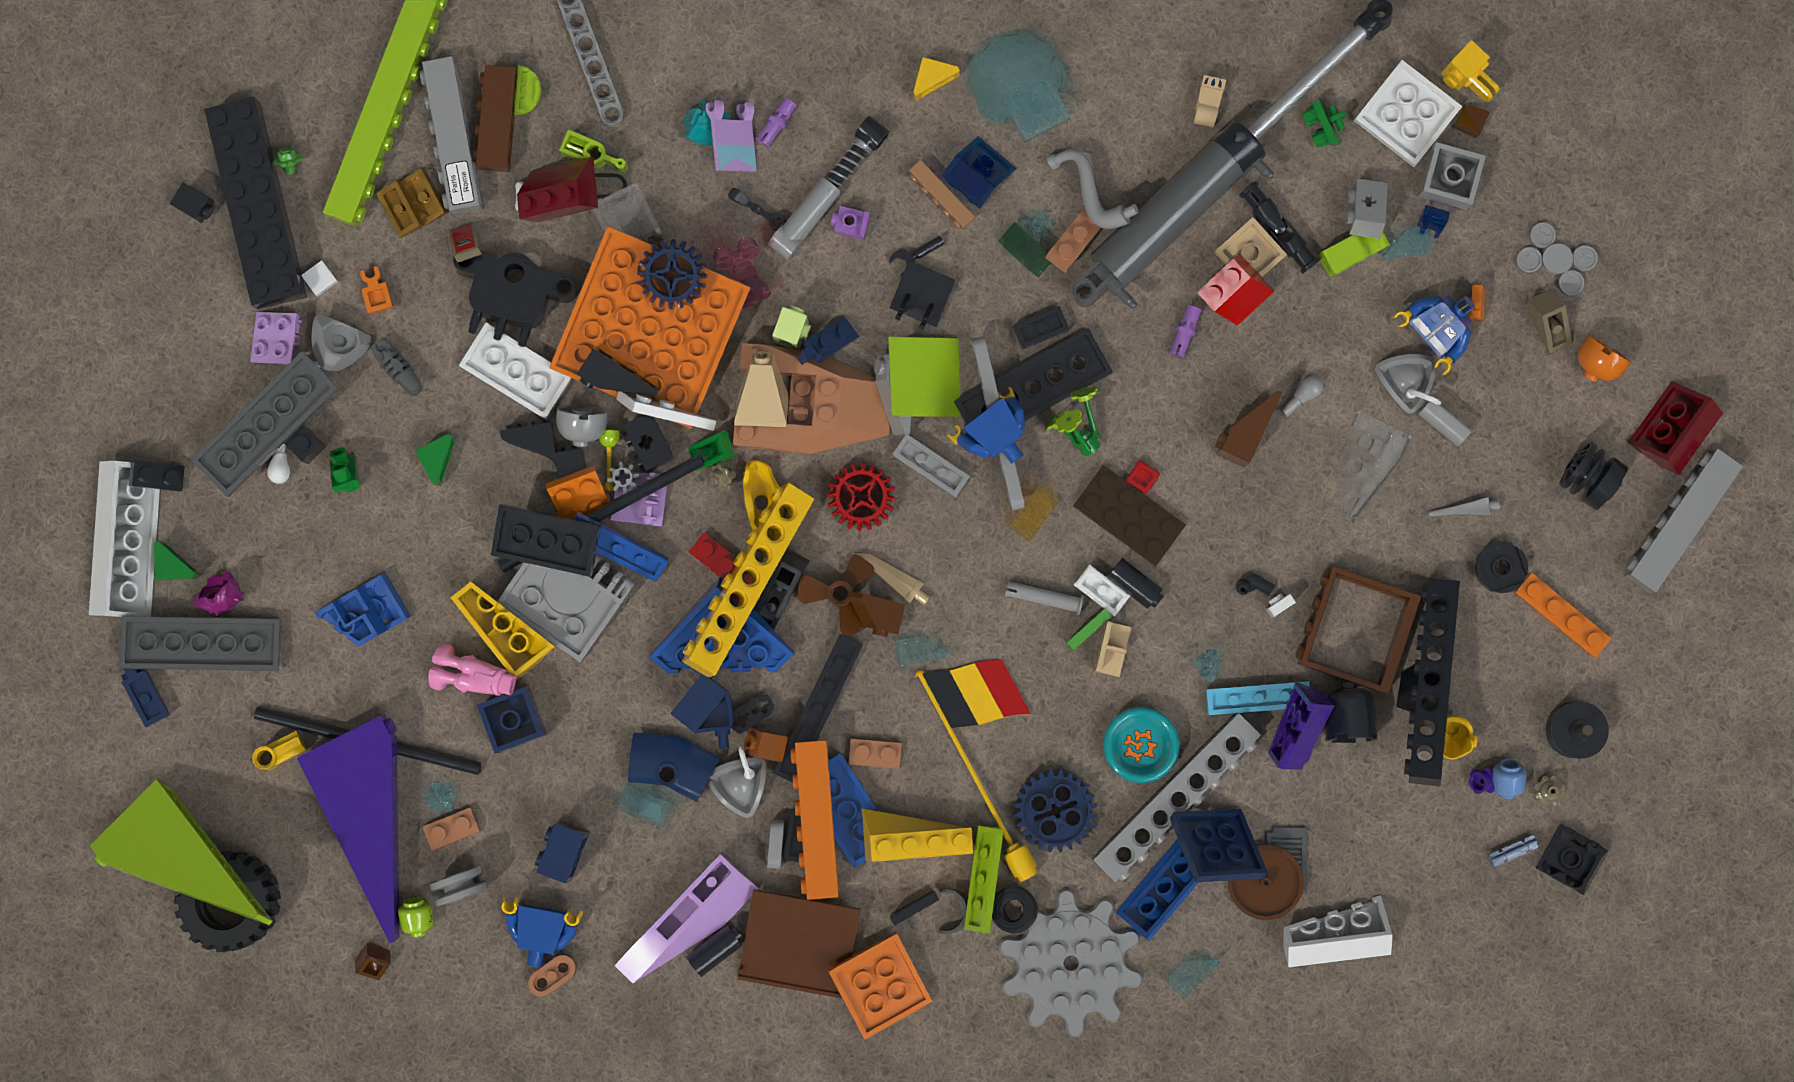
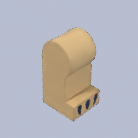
[1193,75,1226,128]

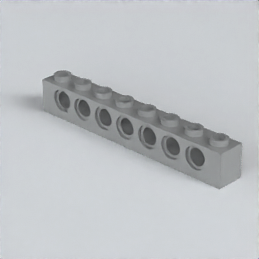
[1092,713,1261,882]

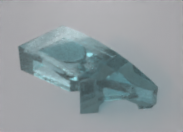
[1382,228,1433,260]
[895,636,950,666]
[1165,960,1220,999]

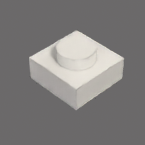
[1266,593,1296,618]

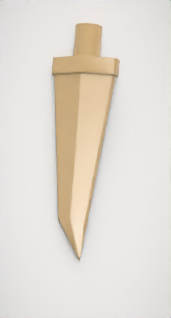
[853,553,930,605]

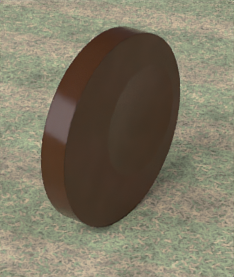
[1228,844,1304,920]

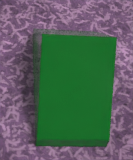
[415,434,456,486]
[154,540,201,581]

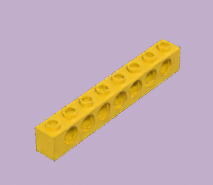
[682,483,814,677]

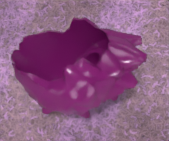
[191,571,244,616]

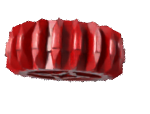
[827,462,896,532]

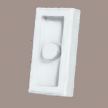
[1074,565,1130,616]

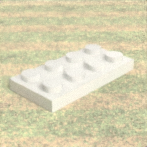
[459,323,573,420]

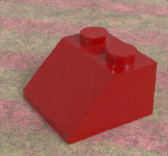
[1197,254,1275,326]

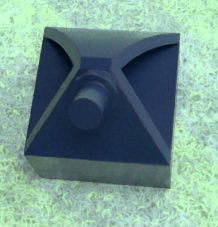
[670,674,734,749]

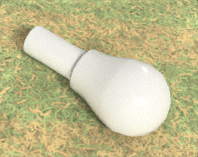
[267,444,290,484]

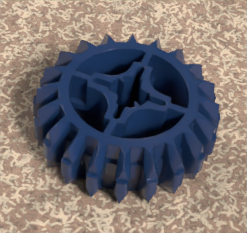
[637,239,708,309]

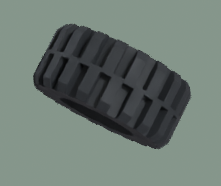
[174,851,281,952]

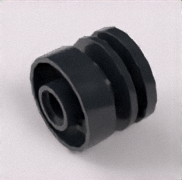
[1559,441,1628,510]

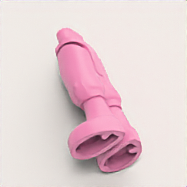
[428,643,517,696]

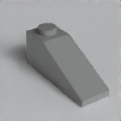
[874,354,911,436]

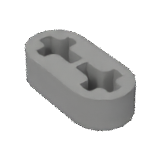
[767,819,785,869]

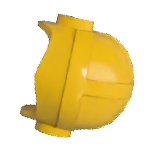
[1430,713,1477,760]

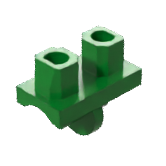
[1302,100,1348,148]
[330,447,360,493]

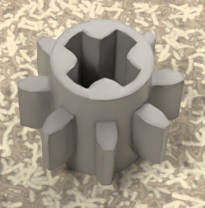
[607,462,640,493]

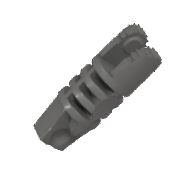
[371,338,421,396]

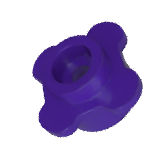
[1469,768,1495,794]

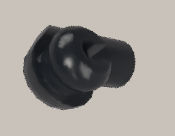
[1236,574,1275,596]

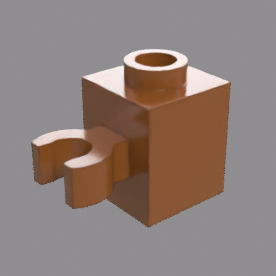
[744,728,788,762]

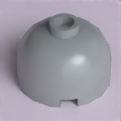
[556,405,608,447]

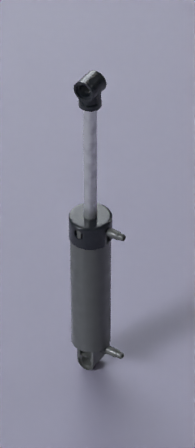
[1072,0,1393,309]

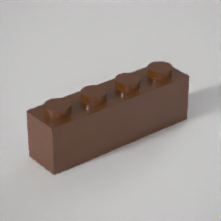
[473,65,517,172]

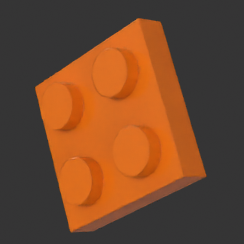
[546,466,610,519]

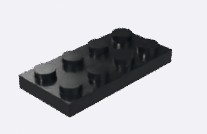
[491,504,601,577]

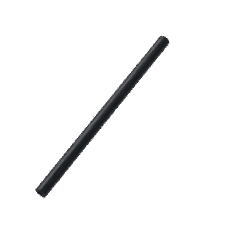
[498,454,705,572]
[254,707,482,775]

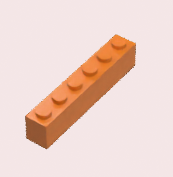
[791,740,839,900]

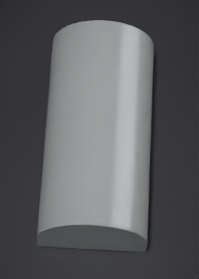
[1418,401,1471,447]

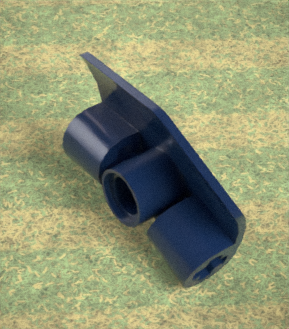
[628,733,720,802]

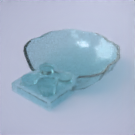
[967,30,1070,143]

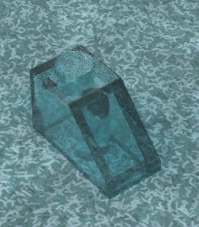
[616,784,674,827]

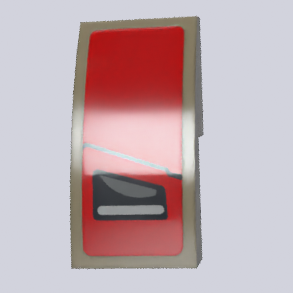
[449,222,481,263]

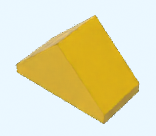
[913,57,960,101]

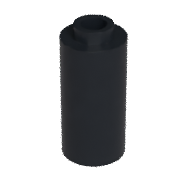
[1107,558,1164,609]
[686,925,744,977]

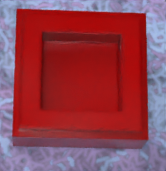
[1125,460,1160,495]

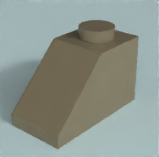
[1528,289,1572,354]

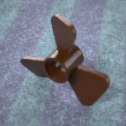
[798,555,874,636]

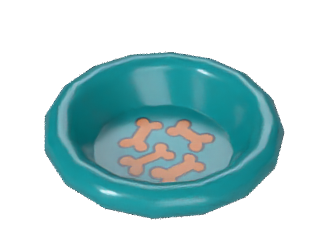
[1103,706,1180,784]

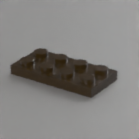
[1073,465,1186,567]

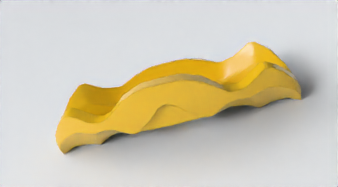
[743,460,784,541]

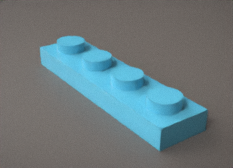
[1205,681,1310,715]

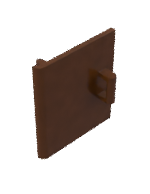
[738,889,860,998]

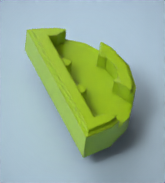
[513,65,542,116]

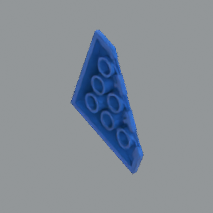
[649,577,794,674]

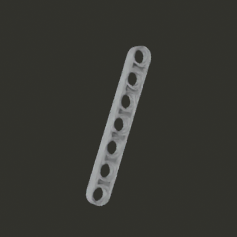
[557,0,624,127]
[971,336,1025,511]

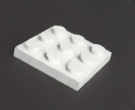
[1354,60,1462,167]

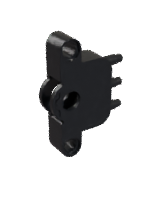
[453,252,577,347]

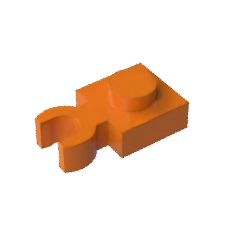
[360,266,394,315]

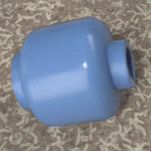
[1492,759,1527,799]

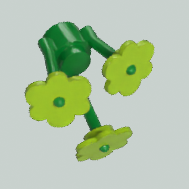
[1045,386,1101,456]

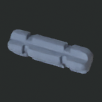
[1488,834,1539,867]

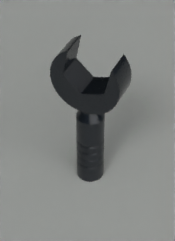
[889,236,945,277]

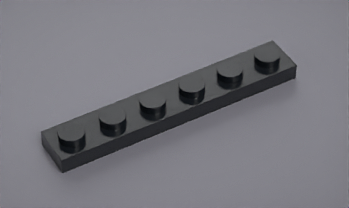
[773,634,863,783]

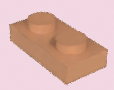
[848,739,902,769]
[422,807,481,851]

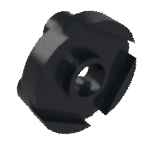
[1475,542,1528,594]

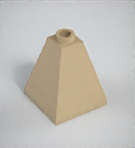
[734,351,789,427]

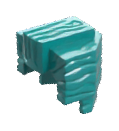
[682,99,730,147]

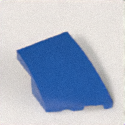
[315,573,411,647]

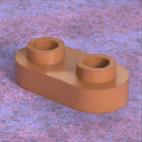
[528,954,577,997]

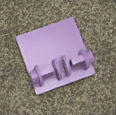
[250,312,302,366]
[611,471,667,527]

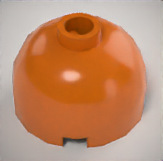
[1578,335,1631,382]

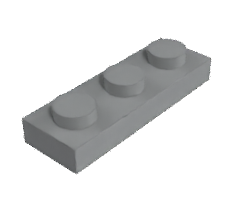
[892,435,970,498]

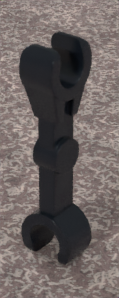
[728,188,786,232]

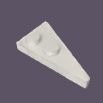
[616,391,716,431]

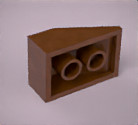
[1214,391,1282,467]

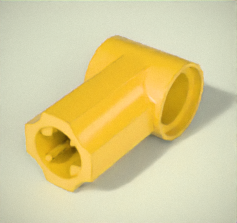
[252,731,307,770]

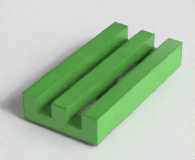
[1066,609,1111,650]

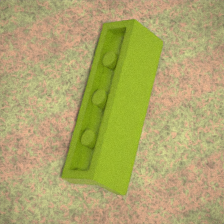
[964,826,1004,933]

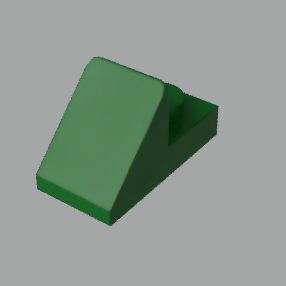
[688,431,735,471]

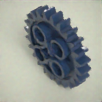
[1013,769,1097,853]

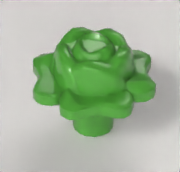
[272,147,303,174]

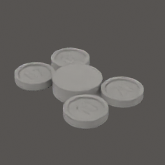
[1516,222,1598,296]

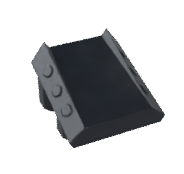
[1536,823,1609,895]

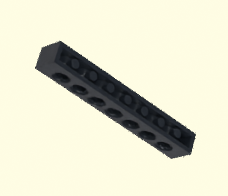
[1404,578,1460,787]

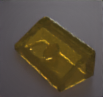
[1009,485,1060,542]

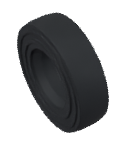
[992,886,1038,933]

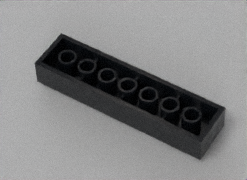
[204,96,307,310]

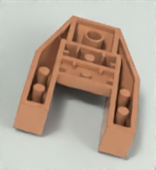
[733,343,890,454]

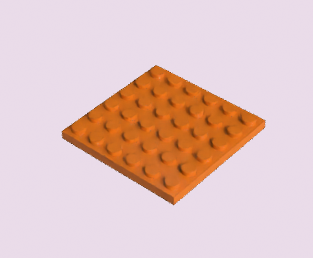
[549,226,751,429]

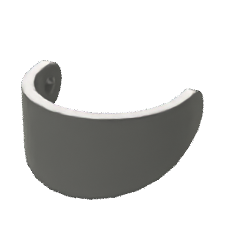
[939,888,968,934]

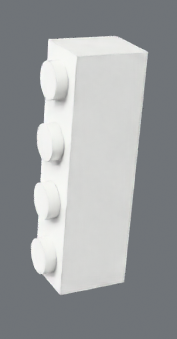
[1283,895,1392,967]

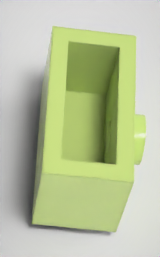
[772,305,811,350]

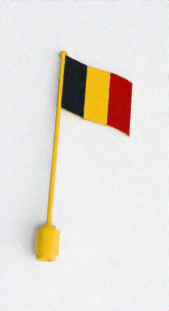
[915,660,1038,882]

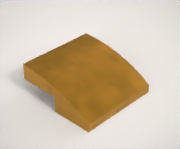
[376,168,448,238]

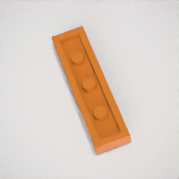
[1514,573,1612,658]

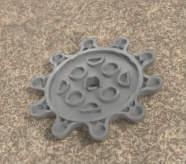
[998,888,1143,1037]

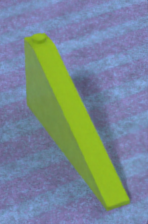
[90,779,273,925]

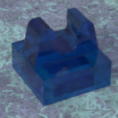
[1417,205,1450,238]

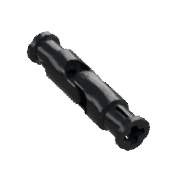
[1239,181,1320,275]

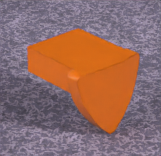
[1467,285,1486,321]

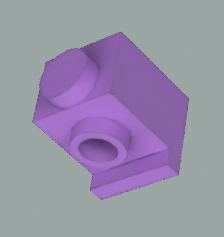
[830,206,870,241]

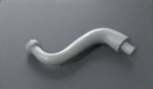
[1047,149,1139,229]

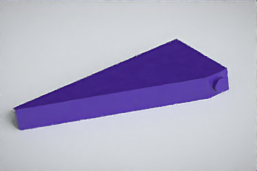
[297,714,399,943]

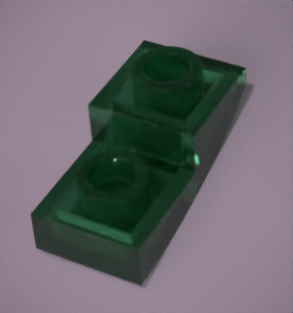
[998,222,1051,278]

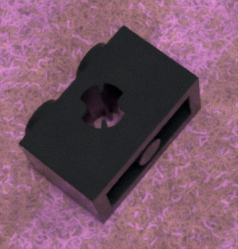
[622,414,675,473]

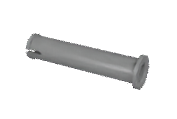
[1005,580,1084,615]

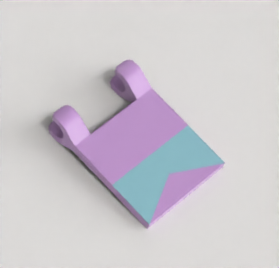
[706,100,757,172]

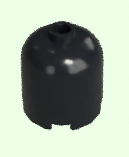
[1325,683,1378,743]

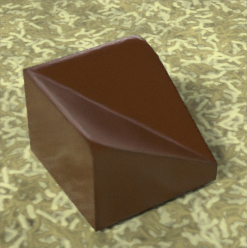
[1453,104,1490,138]
[355,943,391,980]

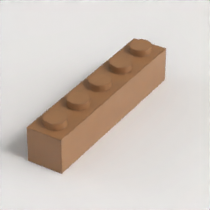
[909,160,975,230]

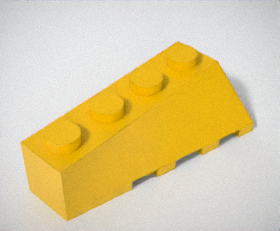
[450,582,555,679]
[862,809,973,862]

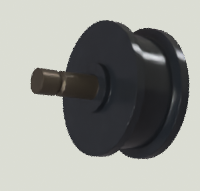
[1546,702,1609,759]

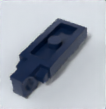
[796,316,860,365]
[119,661,171,727]

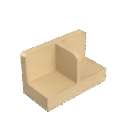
[1094,621,1131,677]

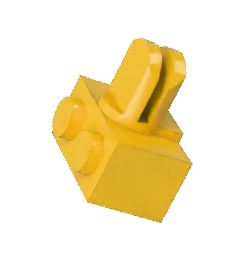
[1441,40,1500,102]

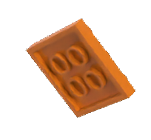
[827,932,933,1040]

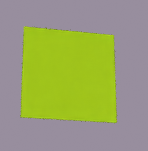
[888,337,961,417]

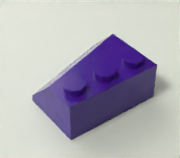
[1268,682,1335,770]

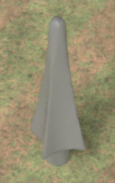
[1428,497,1500,517]

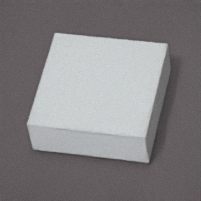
[301,260,338,297]

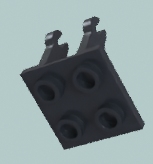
[890,261,956,330]

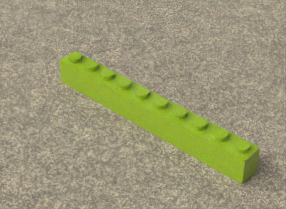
[323,0,448,227]

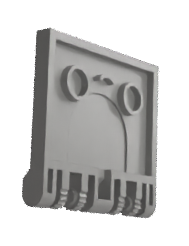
[497,555,636,662]

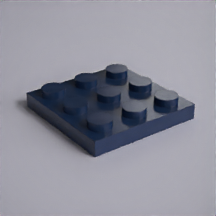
[1170,809,1268,883]

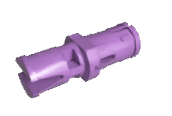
[755,97,797,148]
[1169,305,1202,358]

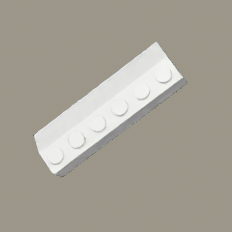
[89,461,160,617]

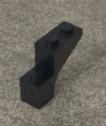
[500,419,586,478]

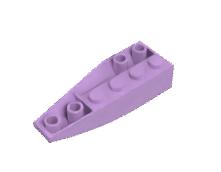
[615,853,759,983]

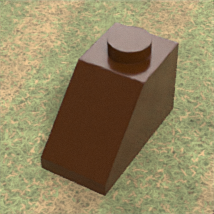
[848,591,905,637]

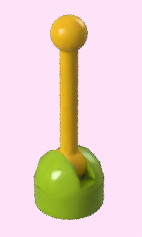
[599,430,619,491]

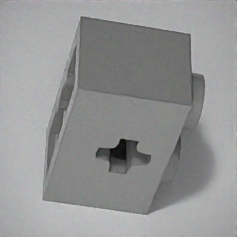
[1346,179,1388,239]

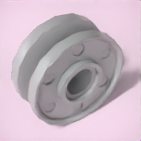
[429,866,489,907]

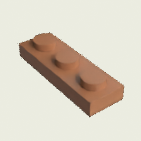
[1045,208,1101,273]

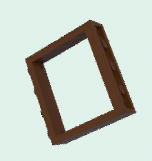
[1295,566,1421,694]

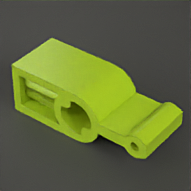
[559,130,628,173]
[1318,232,1390,278]

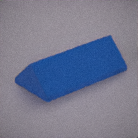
[1115,839,1199,941]

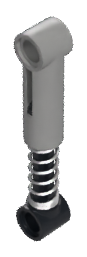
[768,116,890,260]

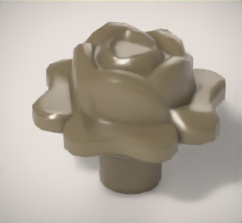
[709,463,736,493]
[1534,776,1565,806]

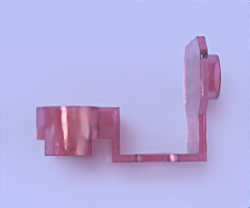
[713,237,771,308]

